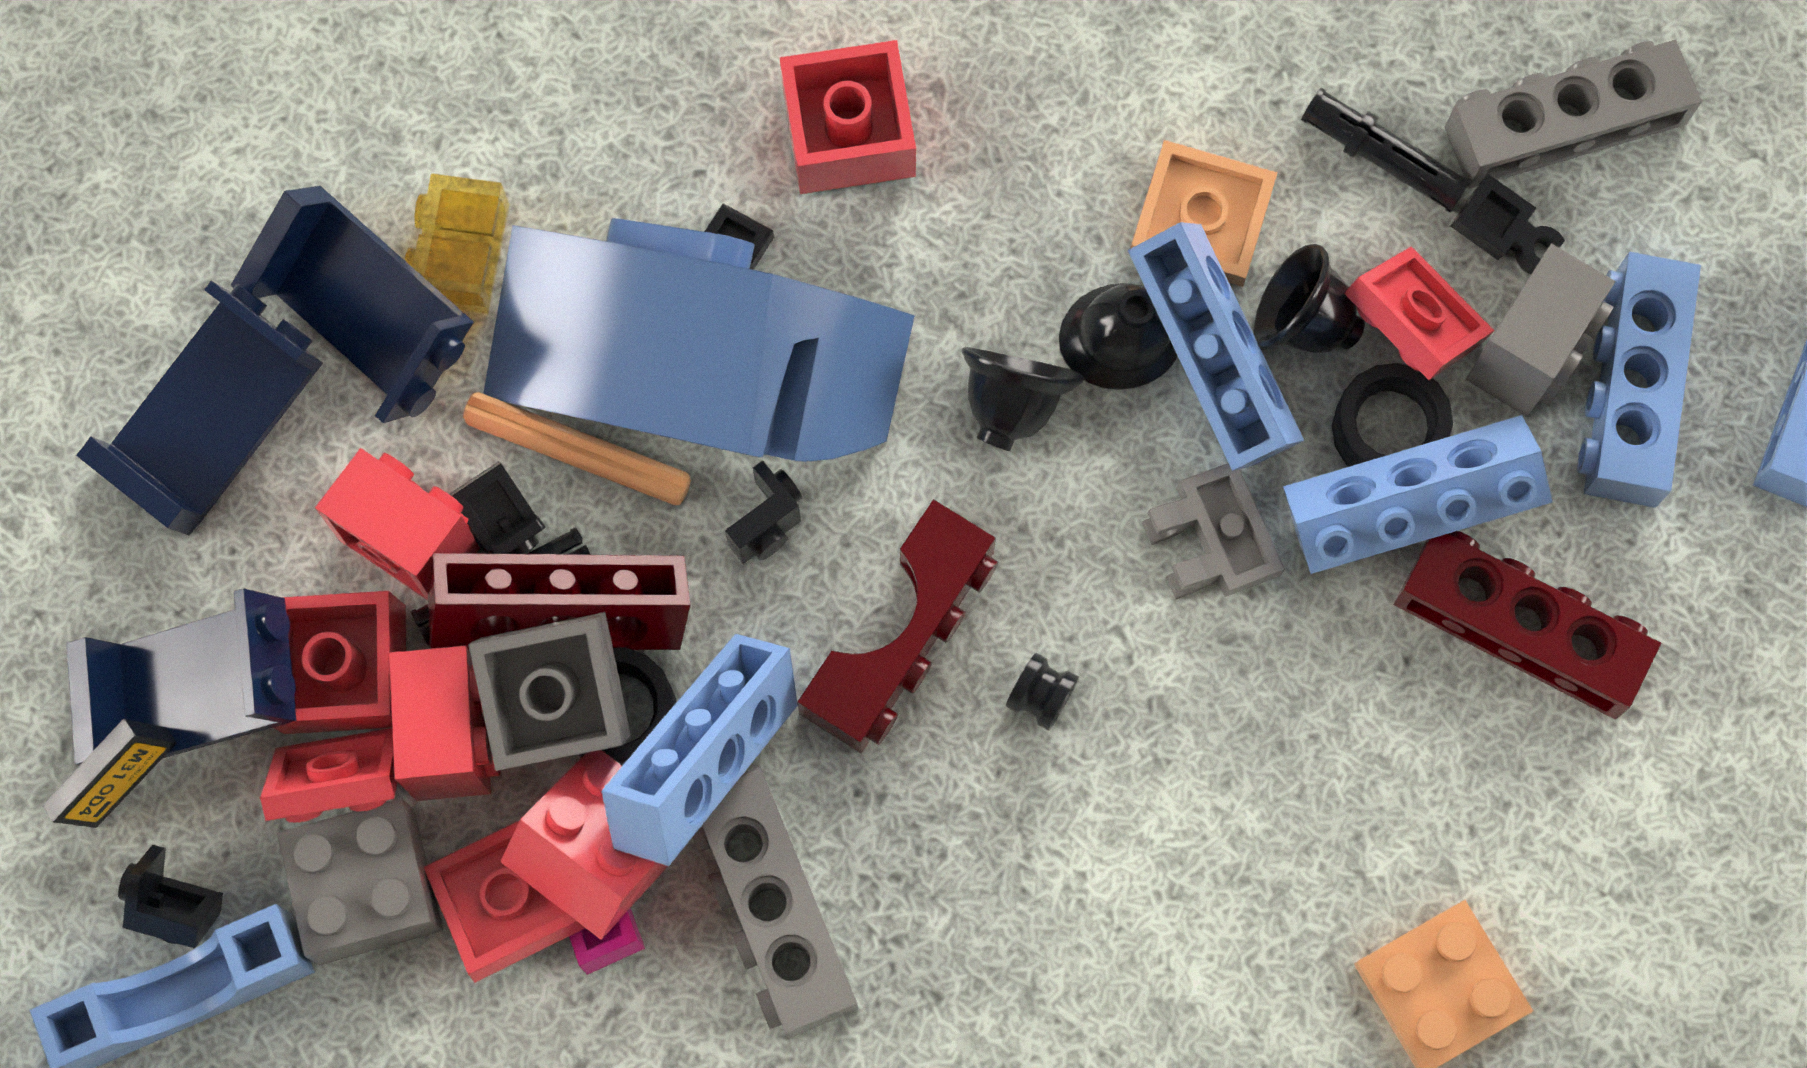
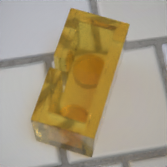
[404,173,509,314]

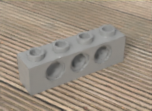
[1444,39,1702,189]
[693,767,858,1039]

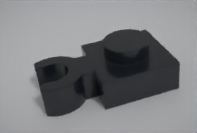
[1450,174,1565,274]

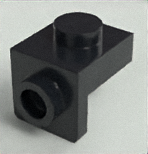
[725,460,802,564]
[449,461,546,554]
[118,845,223,948]

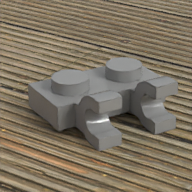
[1142,463,1285,599]

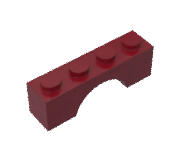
[797,499,999,754]

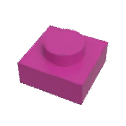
[569,908,645,975]

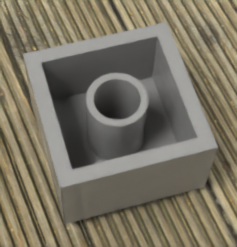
[1465,243,1616,417]
[468,612,631,771]
[277,798,443,965]

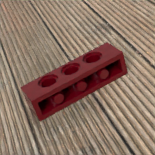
[1393,531,1662,720]
[428,553,691,650]

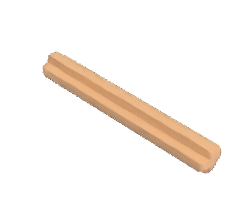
[463,392,691,506]

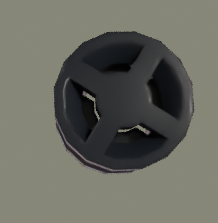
[1006,653,1079,731]

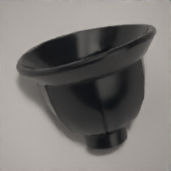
[1253,244,1365,353]
[1059,283,1178,390]
[962,347,1085,451]

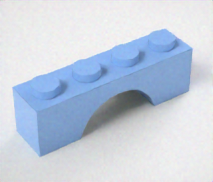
[30,904,315,1068]

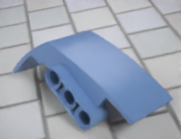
[483,218,915,462]

